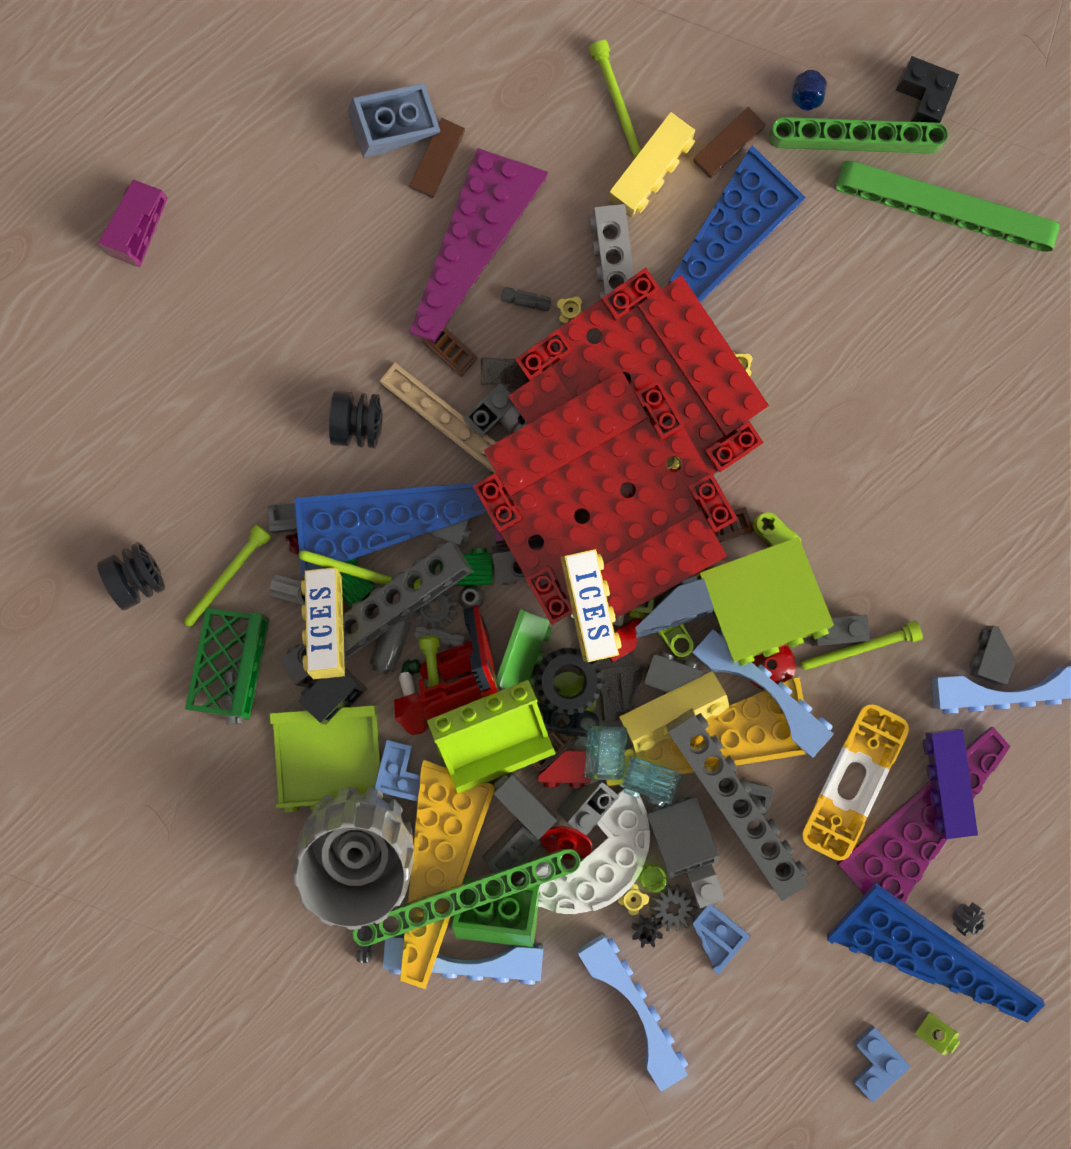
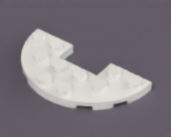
[516,783,650,914]

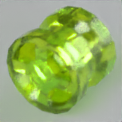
[639,864,667,893]

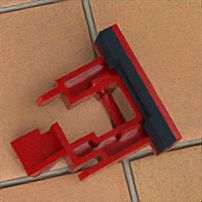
[394,605,498,735]

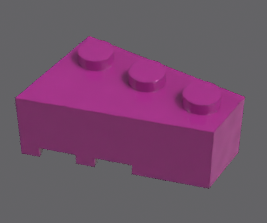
[98,180,168,267]

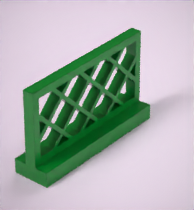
[185,608,270,720]

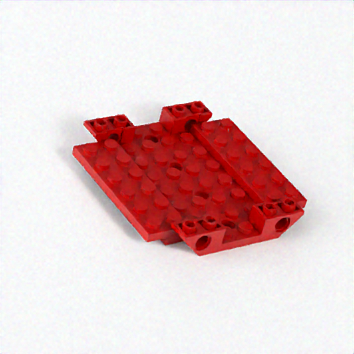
[509,267,769,498]
[473,371,738,625]

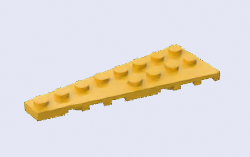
[603,677,806,786]
[400,760,495,989]

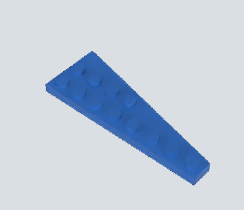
[667,145,806,303]
[294,482,487,575]
[827,883,1045,1022]

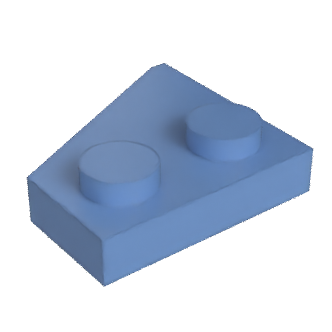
[692,904,750,975]

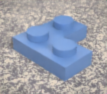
[374,740,420,802]
[853,1025,911,1103]

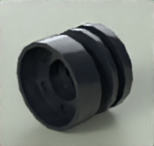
[329,391,383,449]
[97,542,165,610]

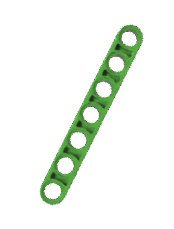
[769,117,949,154]

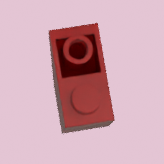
[538,750,591,788]

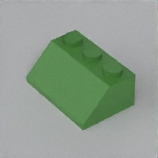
[496,609,553,688]
[452,877,539,948]

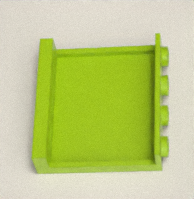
[698,537,834,666]
[427,680,555,794]
[270,705,383,812]

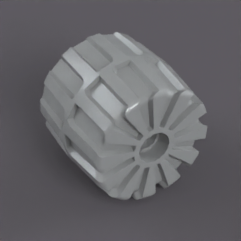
[293,787,414,930]

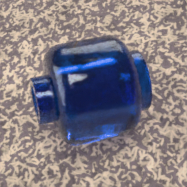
[792,70,827,111]

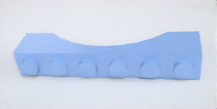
[692,629,834,758]
[931,666,1071,714]
[577,933,688,1092]
[383,934,543,985]

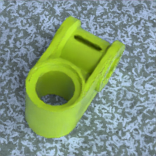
[752,512,802,547]
[656,624,693,658]

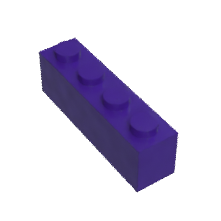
[923,729,978,839]

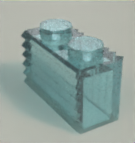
[584,724,627,780]
[620,755,681,807]

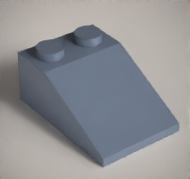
[348,83,440,158]
[634,577,714,638]

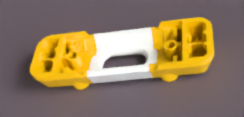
[802,704,909,861]

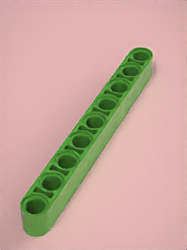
[836,161,1060,252]
[352,848,581,946]

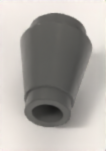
[458,585,484,609]

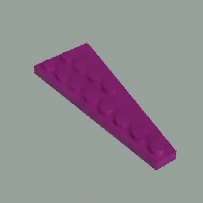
[409,148,548,343]
[836,727,1011,903]

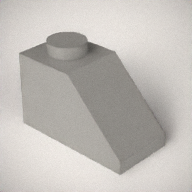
[686,864,725,908]

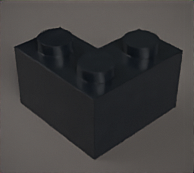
[896,56,959,123]
[298,667,368,725]

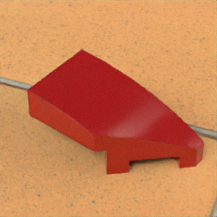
[609,618,642,662]

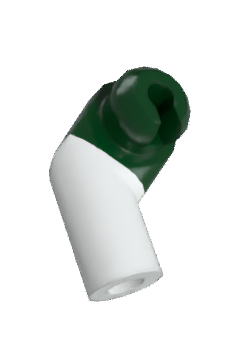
[399,659,421,696]

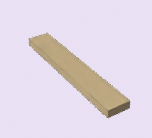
[379,362,497,474]

